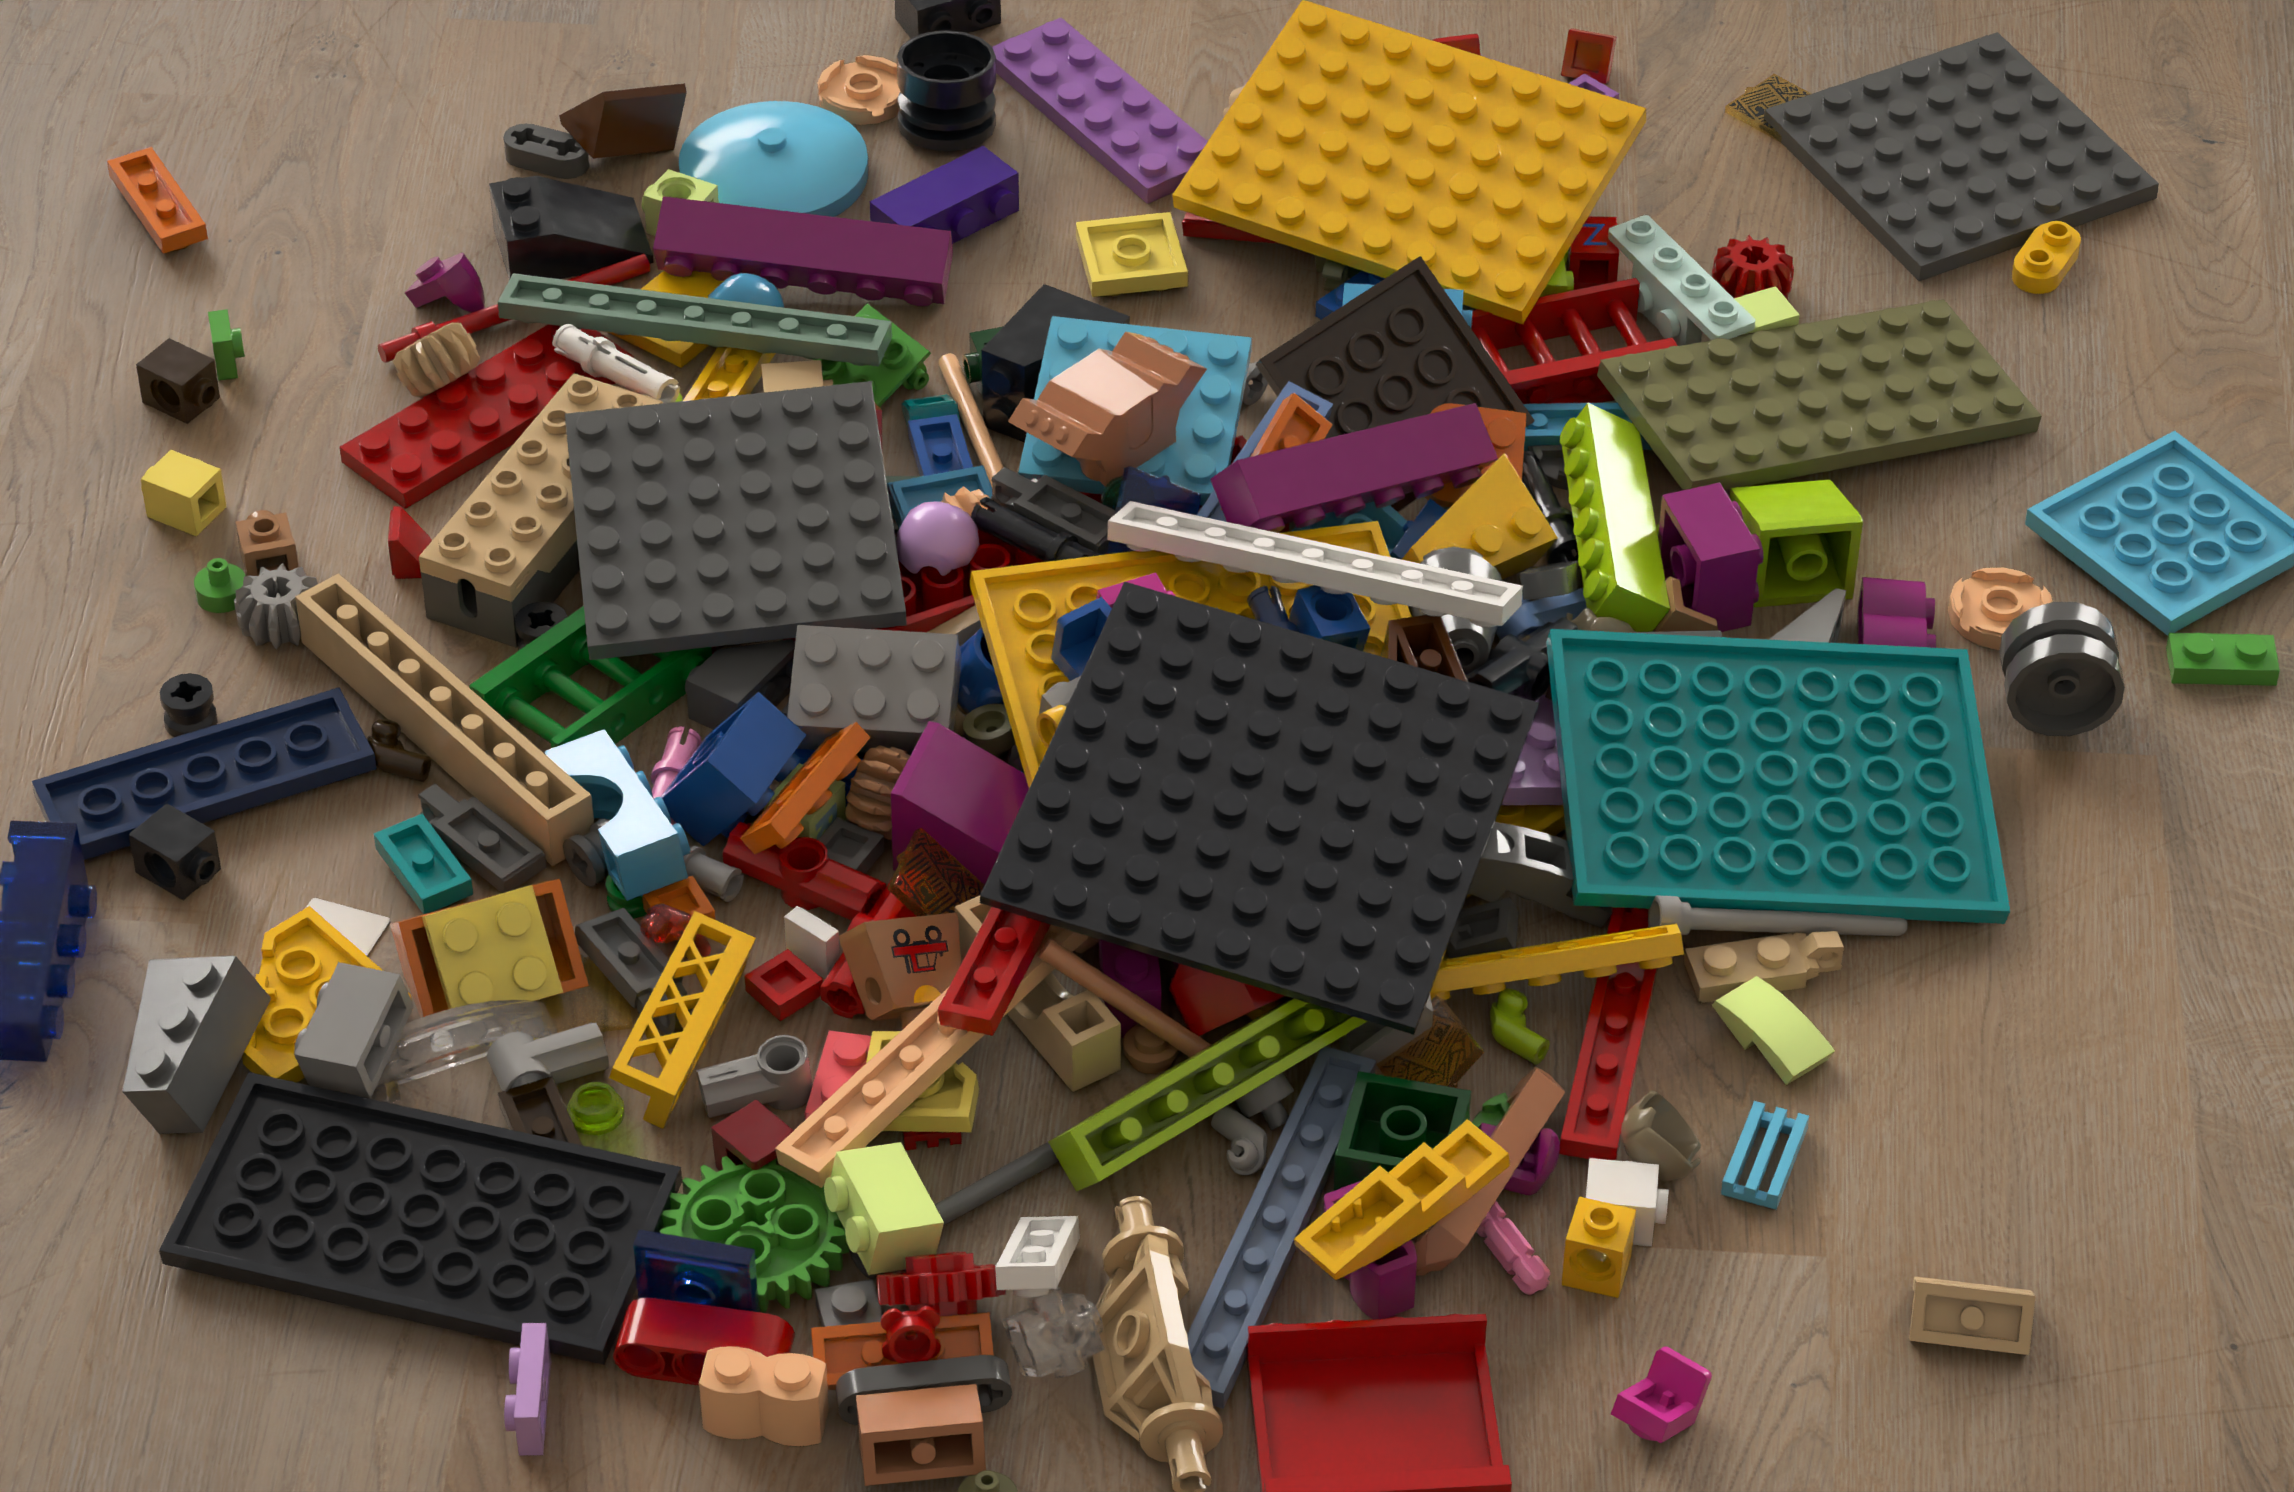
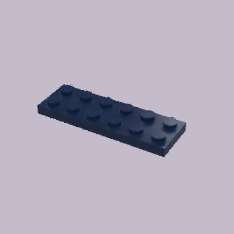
[32,687,377,866]

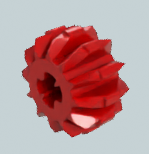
[1711,235,1794,300]

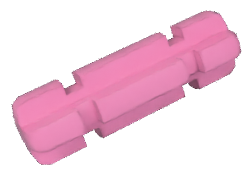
[1476,1201,1550,1295]

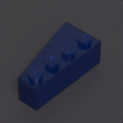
[0,821,97,1062]

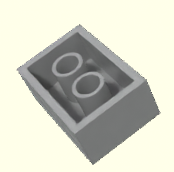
[787,625,962,755]

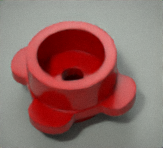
[880,1306,941,1364]

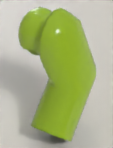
[1490,988,1550,1065]

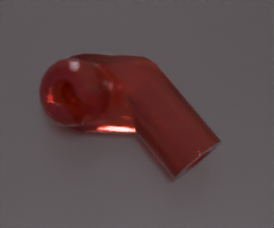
[639,903,711,959]

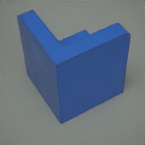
[1051,597,1112,681]

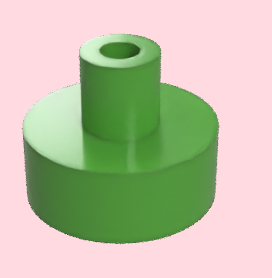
[194,558,246,613]

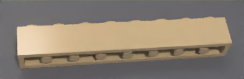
[295,573,594,866]

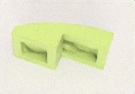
[1712,976,1835,1085]

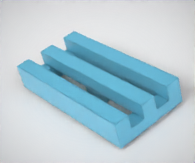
[1721,1101,1809,1210]

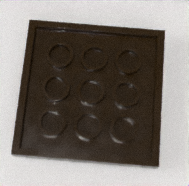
[1256,256,1535,513]

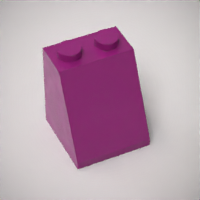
[891,721,1029,892]

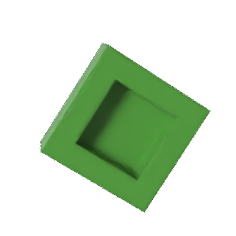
[208,309,245,381]

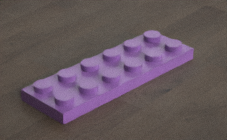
[992,18,1208,204]

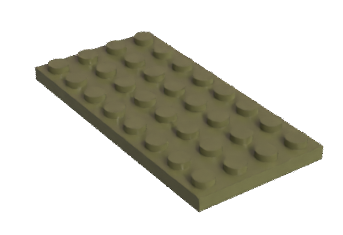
[1597,299,2042,491]

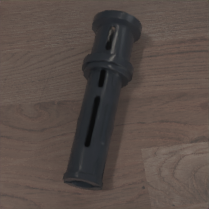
[1522,451,1579,564]

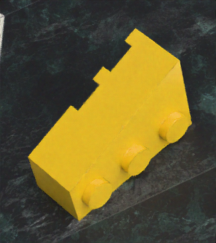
[1401,453,1558,580]

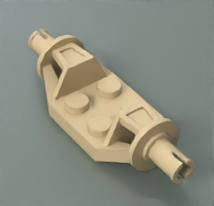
[1086,1196,1223,1492]

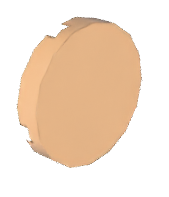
[817,55,900,125]
[1948,567,2053,650]

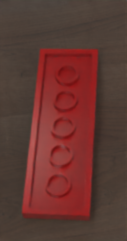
[340,324,634,509]

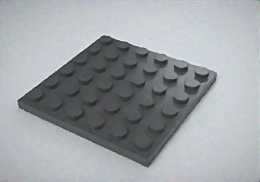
[1763,32,2159,281]
[565,381,907,660]

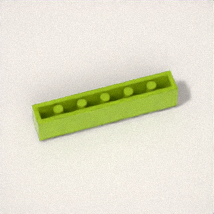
[1560,403,1670,632]
[1048,998,1367,1192]

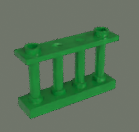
[469,606,712,748]

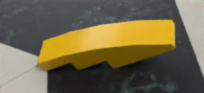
[1294,1119,1510,1280]

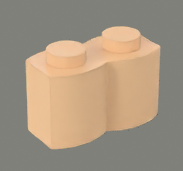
[699,1346,829,1446]

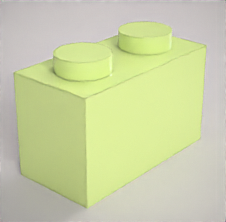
[824,1142,944,1275]

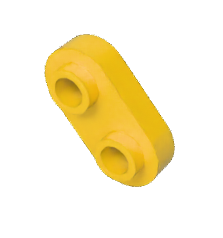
[2012,221,2081,294]

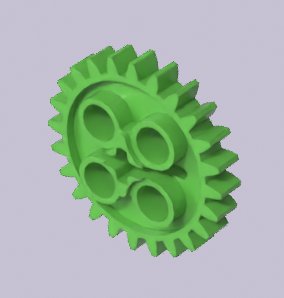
[660,1156,850,1313]

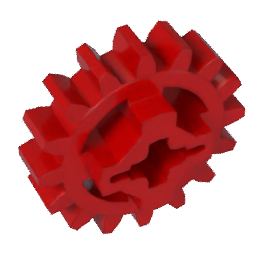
[877,1252,1006,1316]

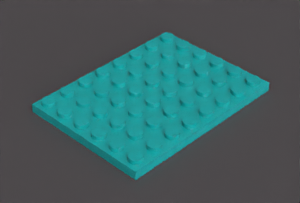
[1546,629,2010,924]

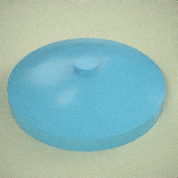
[679,101,868,217]

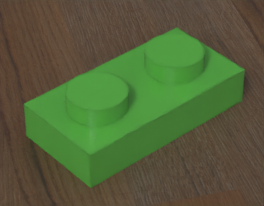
[2166,633,2280,686]

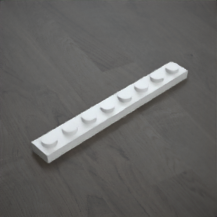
[1107,501,1523,627]

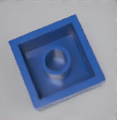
[661,692,806,847]

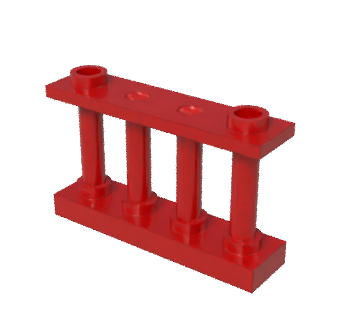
[1471,278,1677,404]

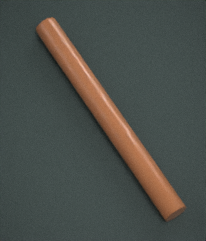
[1038,938,1212,1057]

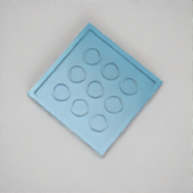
[1018,316,1252,506]
[2025,431,2294,636]

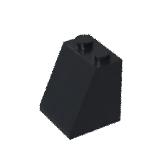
[981,284,1130,443]

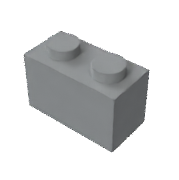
[294,962,414,1099]

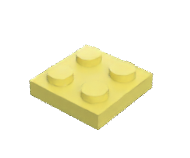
[1076,212,1188,297]
[422,885,563,1024]

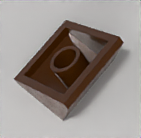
[559,83,687,159]

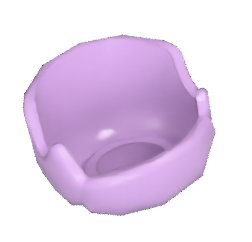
[895,502,979,576]

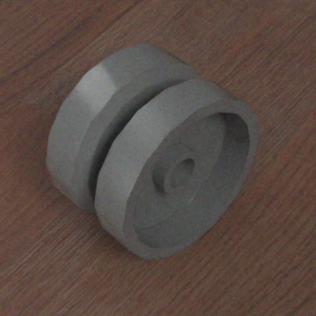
[1999,602,2125,736]

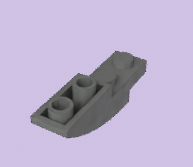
[1468,822,1612,928]

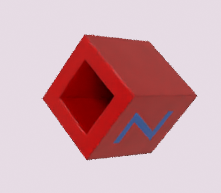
[1566,216,1619,290]

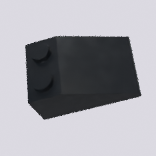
[489,176,654,280]

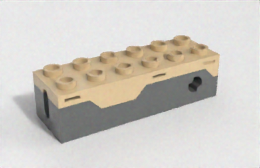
[419,373,662,648]

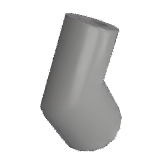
[1211,1105,1268,1175]

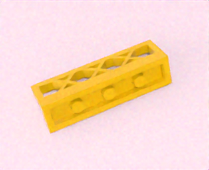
[609,911,756,1129]

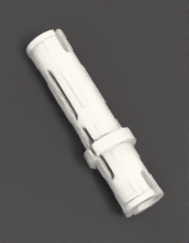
[552,324,680,403]

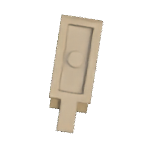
[1684,931,1844,1003]

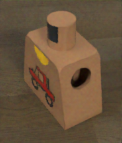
[839,912,961,1029]

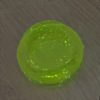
[567,1082,625,1135]

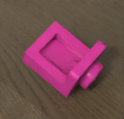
[1611,1346,1712,1443]

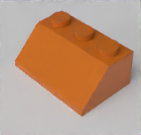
[390,879,589,1031]

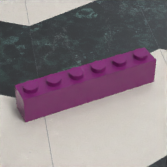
[653,196,953,306]
[1210,403,1498,533]

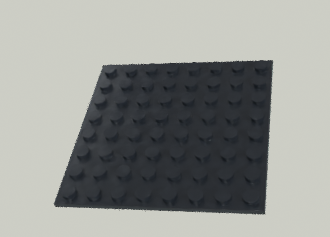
[979,581,1539,1035]

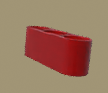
[613,1298,795,1386]

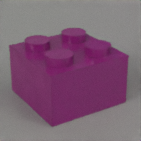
[1658,483,1764,632]

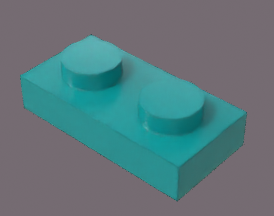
[373,813,473,914]

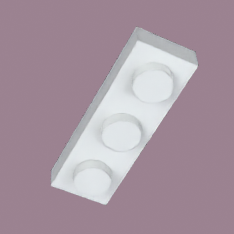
[995,1216,1080,1297]

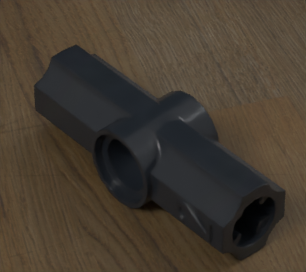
[1466,617,1578,701]

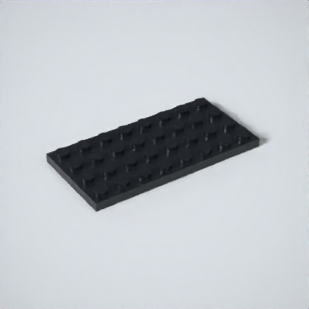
[159,1072,682,1365]

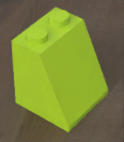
[1729,479,1863,608]

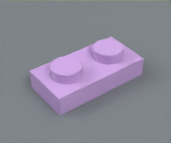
[504,1323,551,1456]

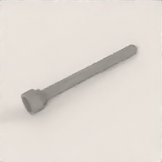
[1648,895,1908,936]

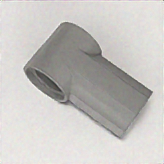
[487,1023,609,1092]
[696,1035,813,1118]

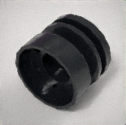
[897,30,996,151]

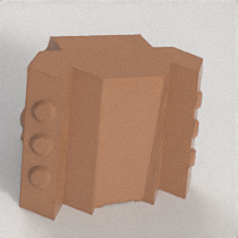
[1008,331,1207,488]

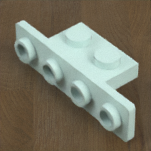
[1608,215,1756,346]

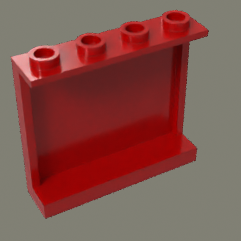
[1247,1314,1512,1492]

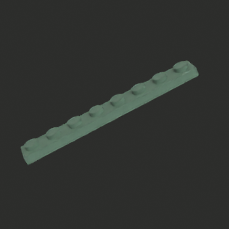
[498,273,892,366]

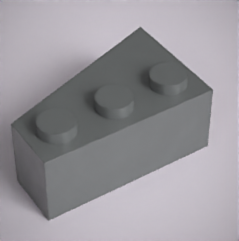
[122,956,271,1134]

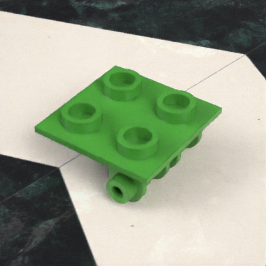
[813,303,931,407]

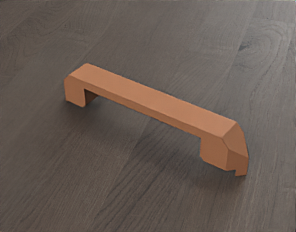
[1414,1067,1565,1276]

